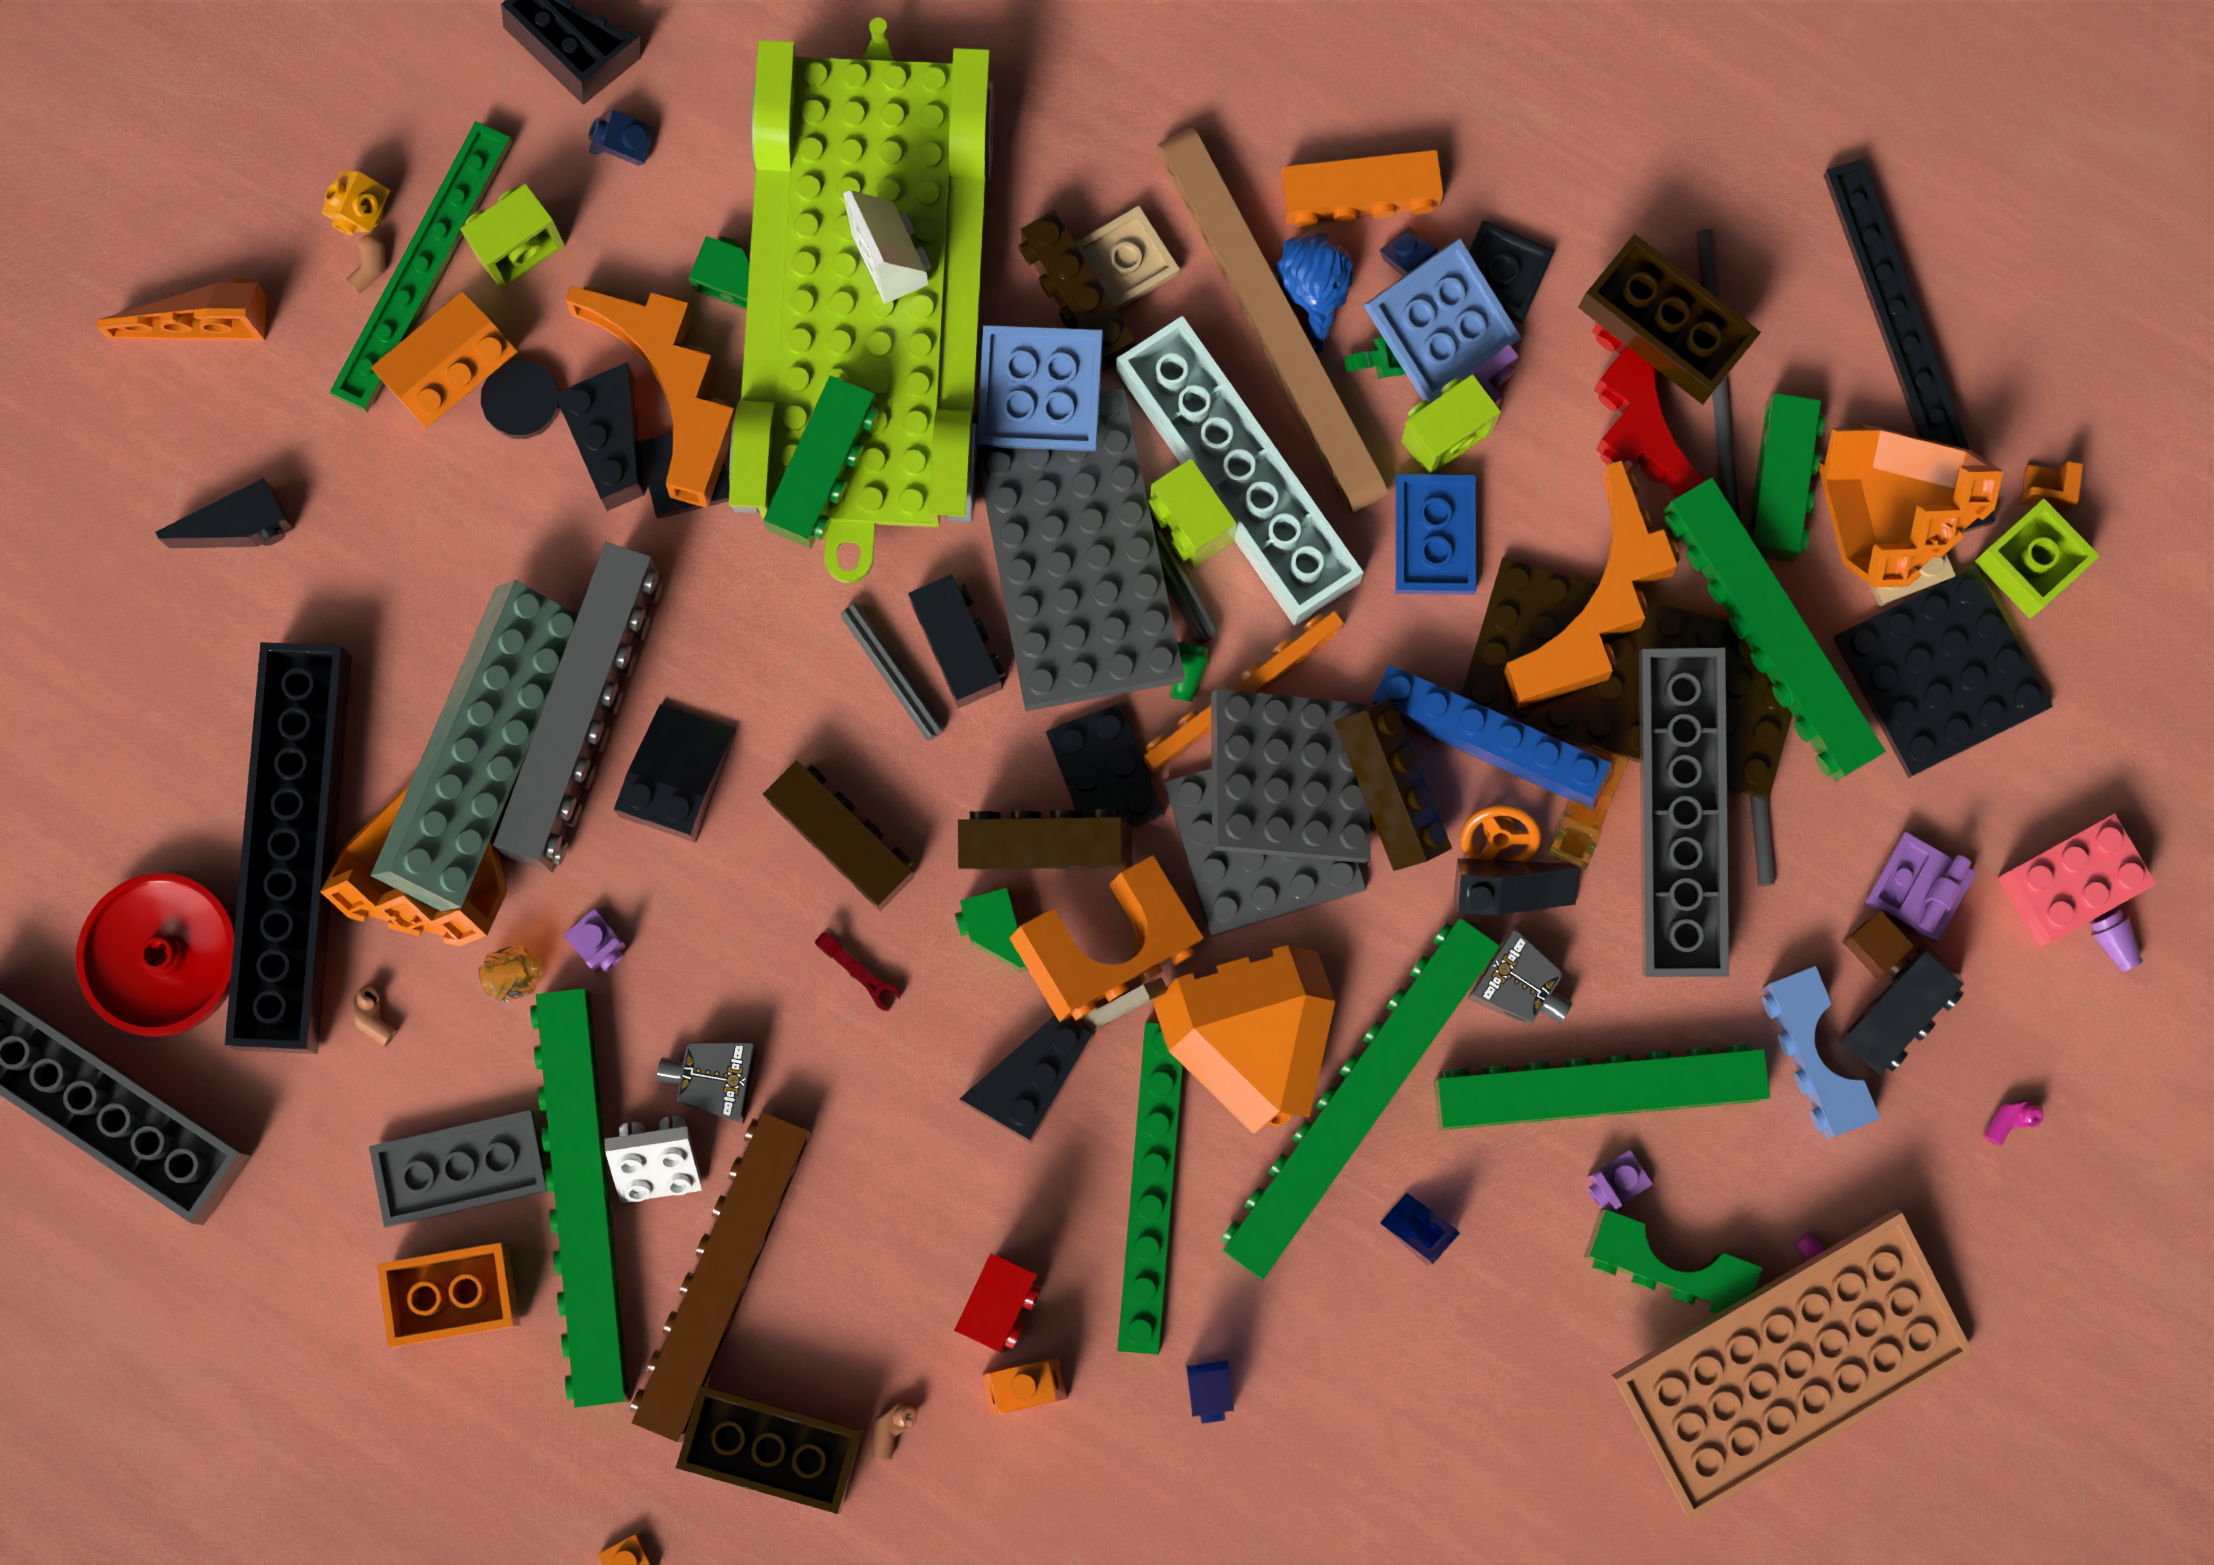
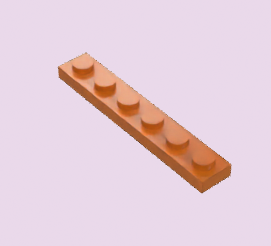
[1144,611,1344,775]

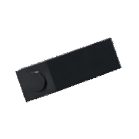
[155,478,293,548]
[1454,858,1579,915]

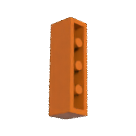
[1279,150,1443,228]

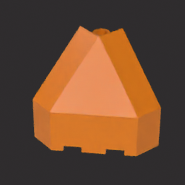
[1818,422,2004,588]
[320,780,508,947]
[1152,945,1336,1134]

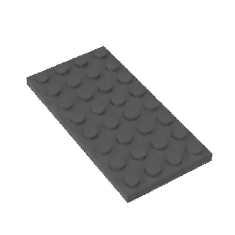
[972,389,1185,712]

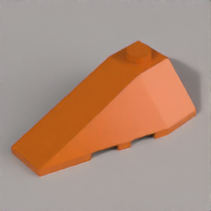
[97,278,267,340]

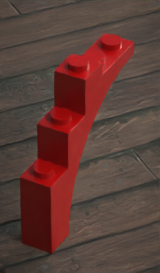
[1592,264,1707,499]

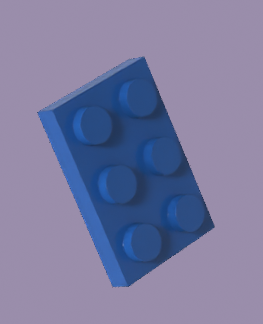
[1395,474,1476,595]

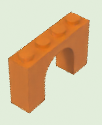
[1010,855,1203,1022]

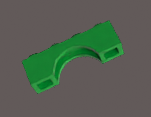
[1584,1209,1763,1314]

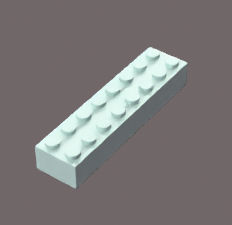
[1116,316,1364,627]

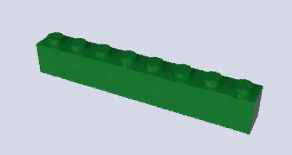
[1664,478,1886,783]
[1434,1043,1770,1131]

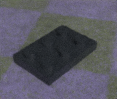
[1046,703,1164,828]

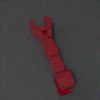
[815,932,900,1012]

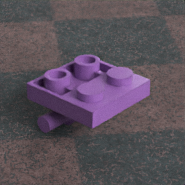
[1863,832,1977,944]

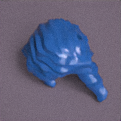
[1275,231,1353,353]

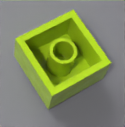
[460,184,565,291]
[1401,374,1501,475]
[1149,458,1237,568]
[1974,498,2100,619]

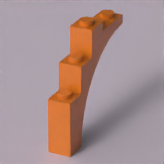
[566,286,735,508]
[1504,460,1680,709]

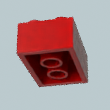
[954,1253,1042,1353]

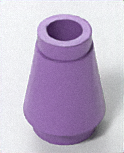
[2090,908,2143,972]

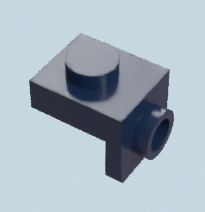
[588,110,655,166]
[1380,227,1438,276]

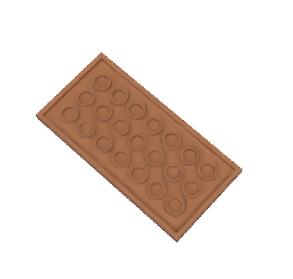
[1611,1209,1974,1520]

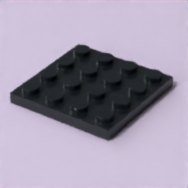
[1833,567,2053,779]

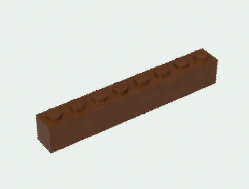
[629,1112,811,1442]

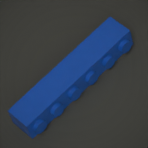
[1372,664,1611,811]

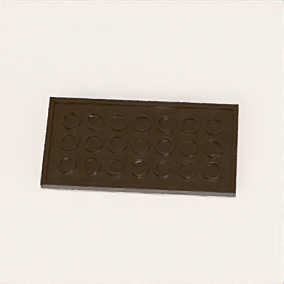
[1461,557,1792,800]

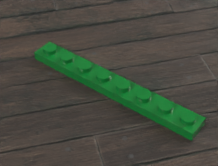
[330,121,513,413]
[1117,1022,1182,1355]

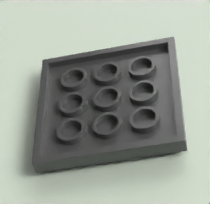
[1211,689,1370,863]
[1164,768,1366,937]

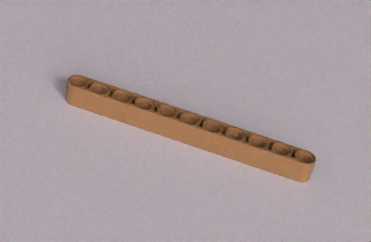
[1157,128,1388,514]

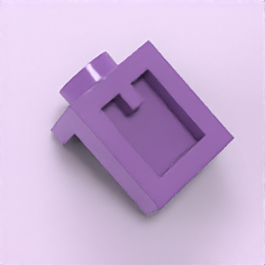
[1470,344,1519,407]
[563,909,627,973]
[1587,1150,1653,1211]

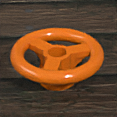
[1460,804,1541,862]

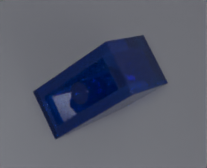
[1184,1360,1234,1424]

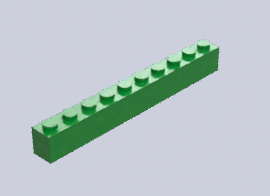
[1220,918,1500,1281]
[530,988,630,1408]

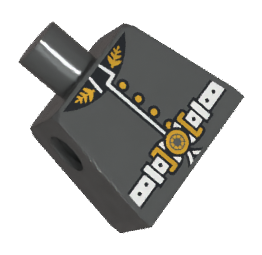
[1468,930,1573,1025]
[657,1043,757,1124]

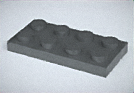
[369,1110,548,1228]

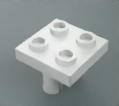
[605,1116,702,1203]

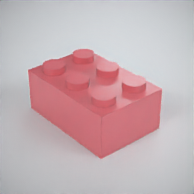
[1998,814,2157,948]

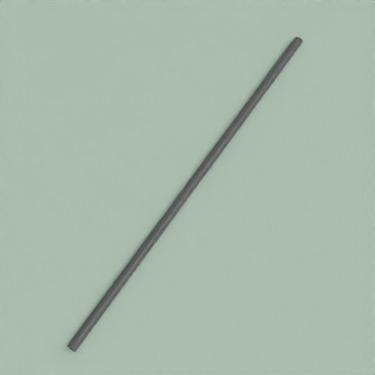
[1697,229,1775,887]

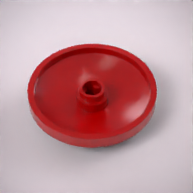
[76,873,235,1037]

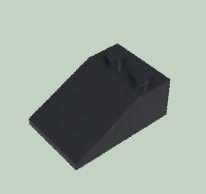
[614,704,736,843]

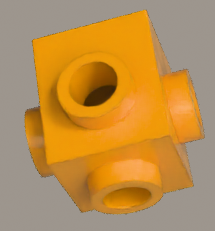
[321,171,390,235]

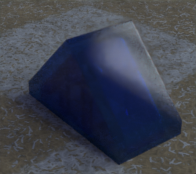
[1380,1192,1460,1266]

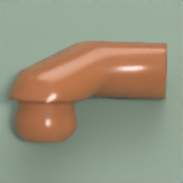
[346,234,386,293]
[353,986,397,1047]
[872,1403,917,1459]

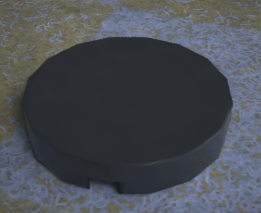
[480,360,560,439]

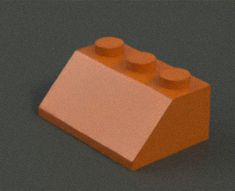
[370,291,517,429]

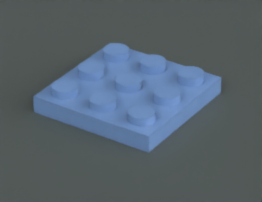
[1363,238,1521,403]
[977,325,1104,452]

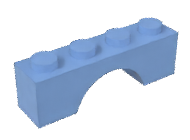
[1762,966,1880,1139]

